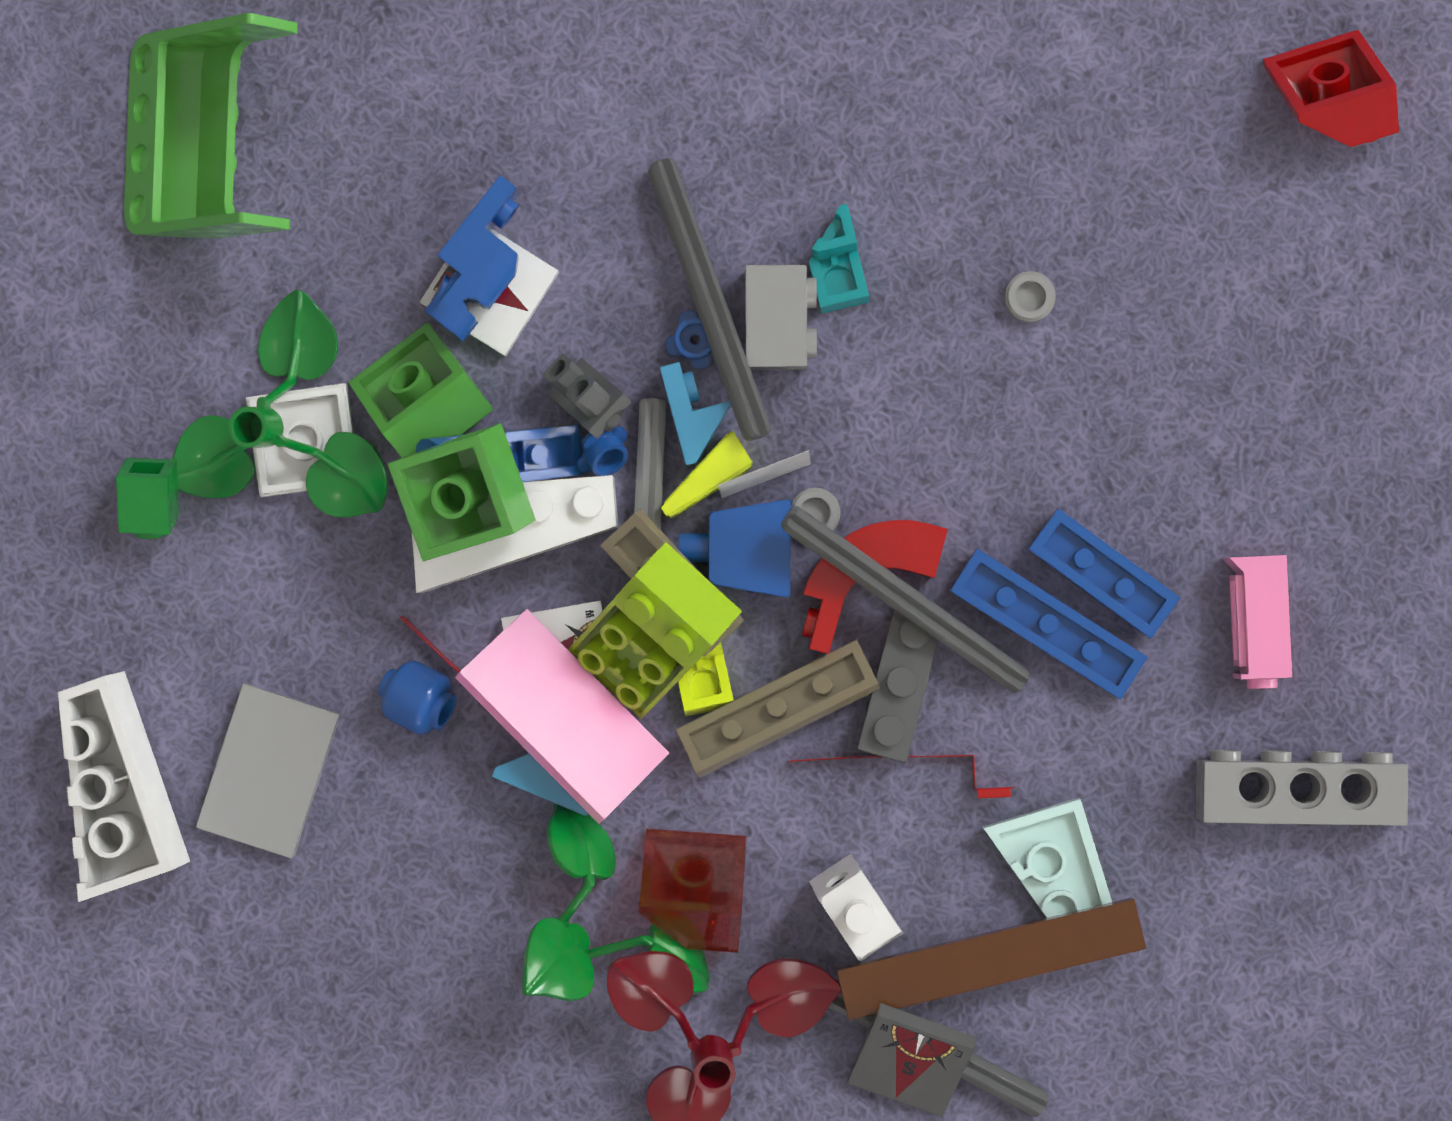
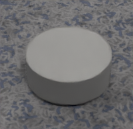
[1004,271,1056,323]
[791,488,840,530]

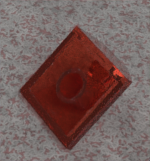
[639,828,746,953]

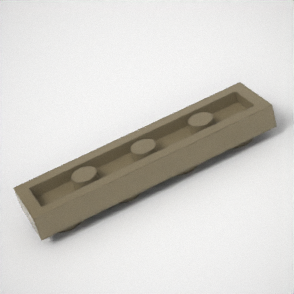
[676,640,881,778]

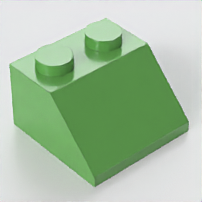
[348,322,494,458]
[388,423,536,562]

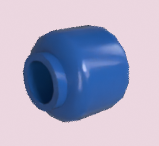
[378,660,457,735]

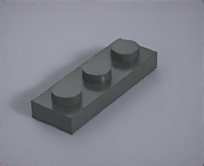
[856,609,938,763]

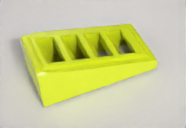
[661,430,753,519]

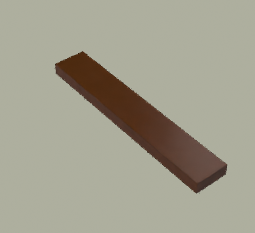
[836,898,1146,1020]

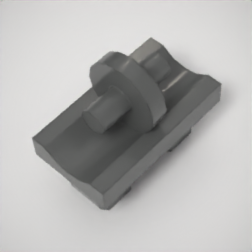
[543,354,632,439]

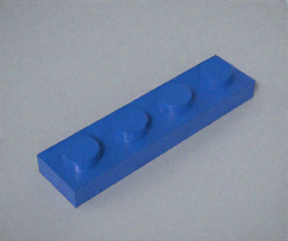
[949,548,1148,700]

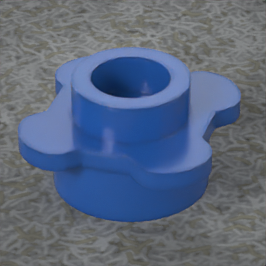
[665,310,712,369]
[577,427,628,476]

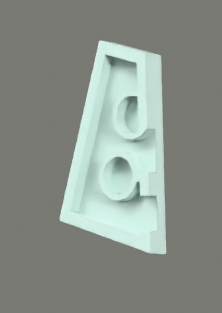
[983,798,1112,918]

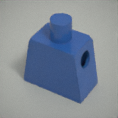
[679,500,791,597]

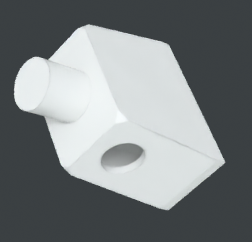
[809,853,904,961]

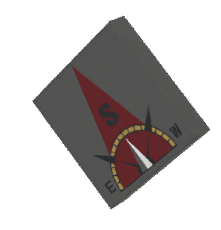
[847,1003,977,1117]

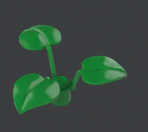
[172,289,388,518]
[522,803,710,1001]

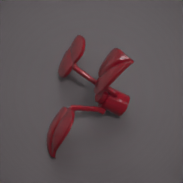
[607,951,841,1121]

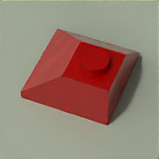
[1263,30,1399,147]

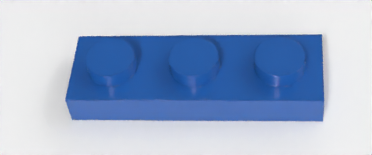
[1026,508,1181,639]

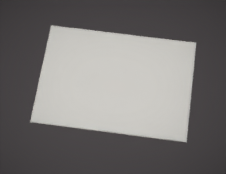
[718,450,811,498]

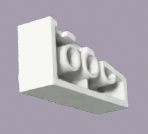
[412,475,618,593]
[58,671,190,902]

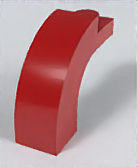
[801,520,948,654]

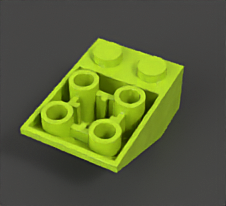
[568,542,742,719]

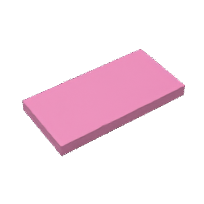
[455,609,669,824]

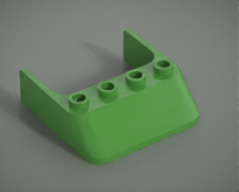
[124,13,298,238]

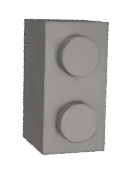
[745,265,817,371]

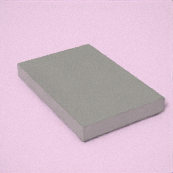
[196,683,341,859]

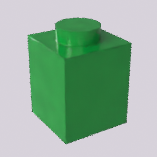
[116,458,179,539]

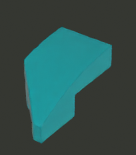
[809,204,869,314]

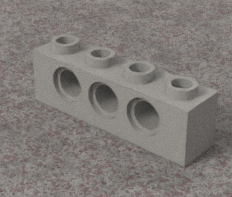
[1196,750,1408,826]

